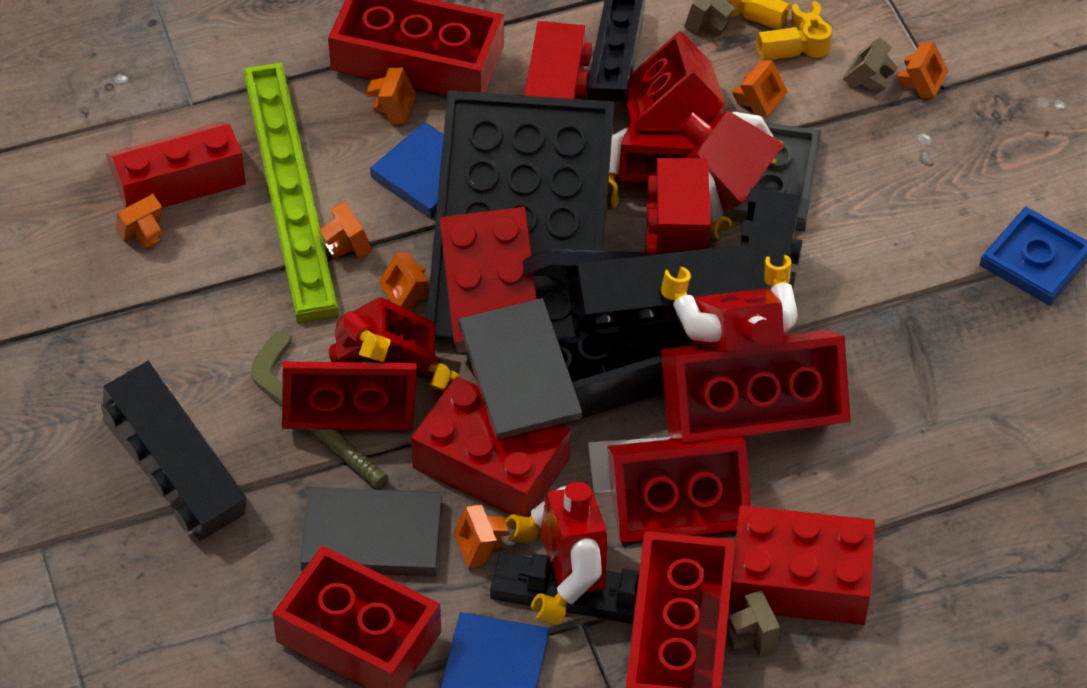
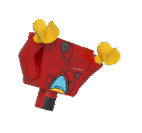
[329,297,460,393]

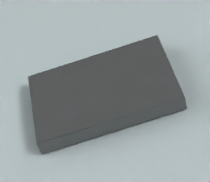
[724,123,821,231]
[459,298,582,440]
[300,487,442,576]

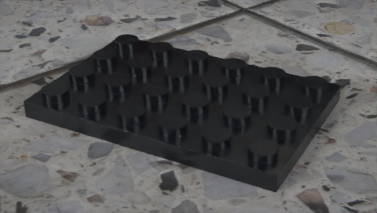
[426,90,615,340]

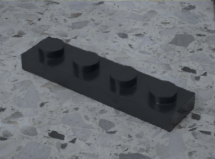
[587,0,645,102]

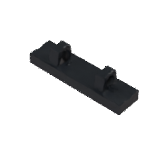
[490,552,639,624]

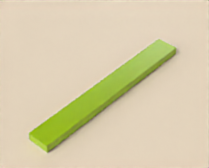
[243,62,338,323]

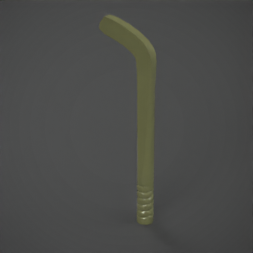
[252,332,388,489]

